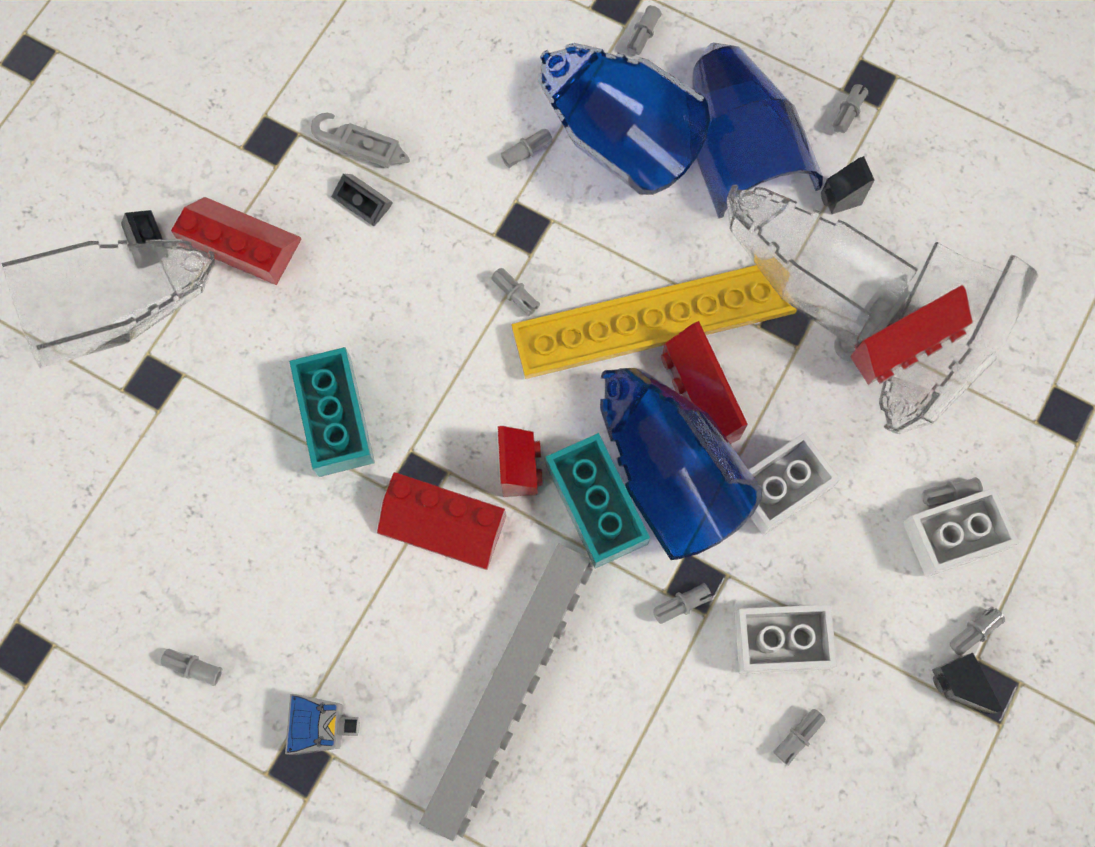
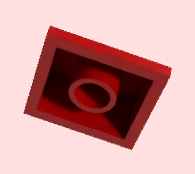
[498,426,543,497]

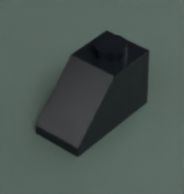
[821,156,875,214]
[932,653,1002,714]

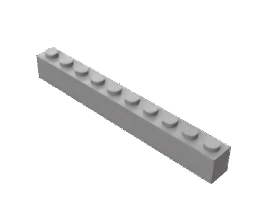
[419,543,593,841]

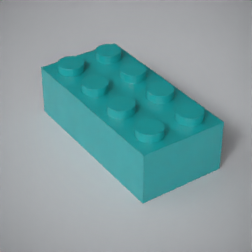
[289,347,375,477]
[545,433,650,569]

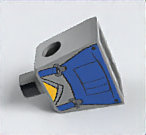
[285,694,359,755]

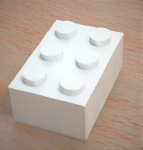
[729,432,841,535]
[903,487,1019,577]
[734,605,837,674]

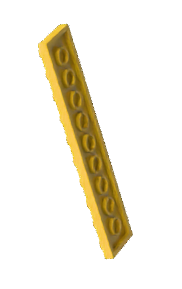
[511,259,797,379]

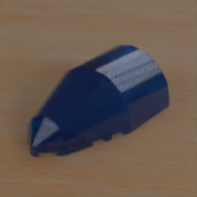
[692,42,823,219]
[538,43,710,195]
[600,368,762,560]

